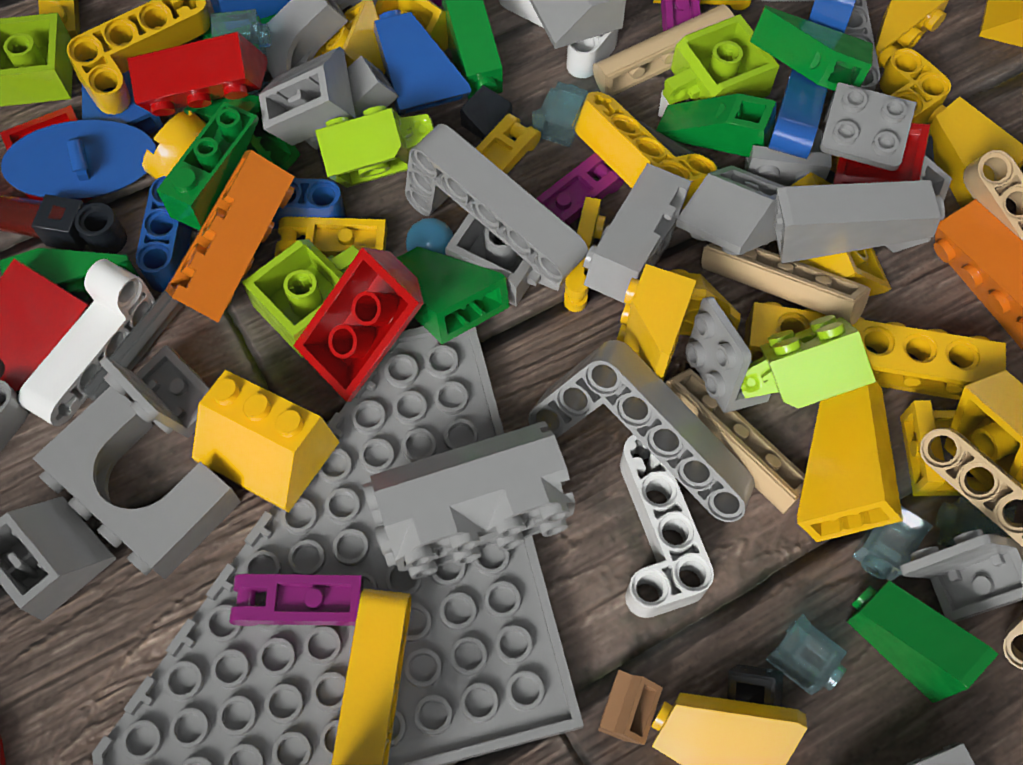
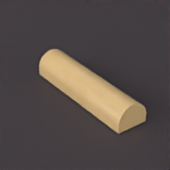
[593,4,735,97]
[701,243,871,325]
[665,368,805,514]

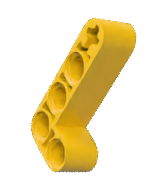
[67,0,210,115]
[830,48,951,173]
[574,91,718,209]

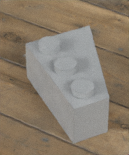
[583,163,692,304]

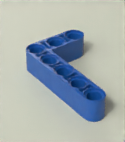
[768,0,856,159]
[136,176,346,292]

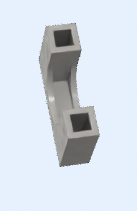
[250,0,399,150]
[32,386,241,579]

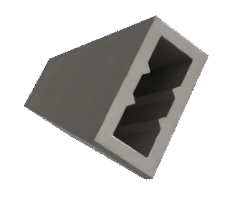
[774,180,945,264]

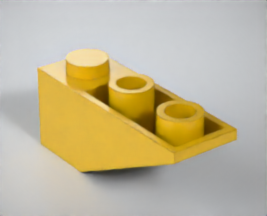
[875,0,949,68]

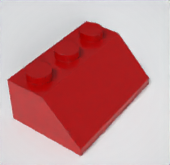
[127,31,268,116]
[293,247,424,402]

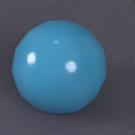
[406,218,454,255]

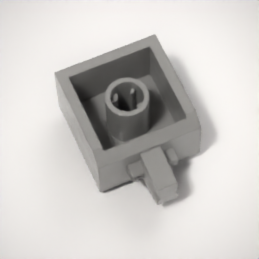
[445,213,566,307]

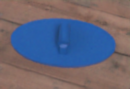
[1,120,156,199]

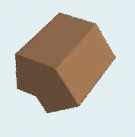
[598,670,663,745]

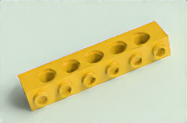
[744,302,1006,400]

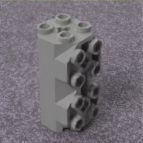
[362,421,575,579]

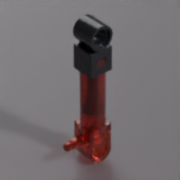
[0,194,127,254]

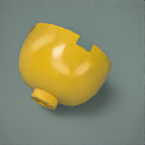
[142,110,207,179]

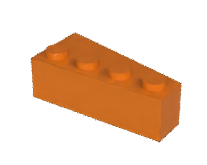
[165,150,295,323]
[933,199,1023,351]

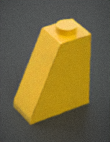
[927,96,1023,208]
[651,692,807,765]

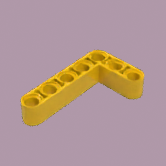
[331,588,411,765]

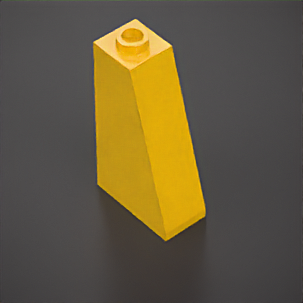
[797,381,903,542]

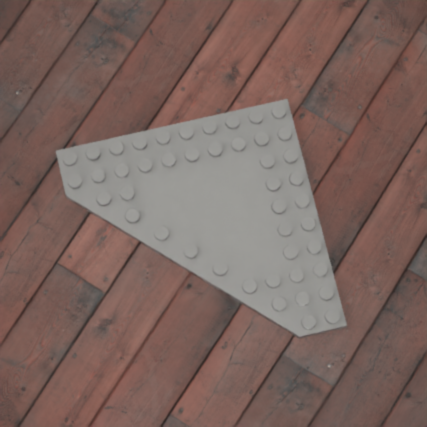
[92,326,584,765]

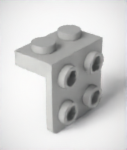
[820,82,917,171]
[744,128,832,187]
[685,297,771,413]
[99,345,210,438]
[900,529,1023,623]

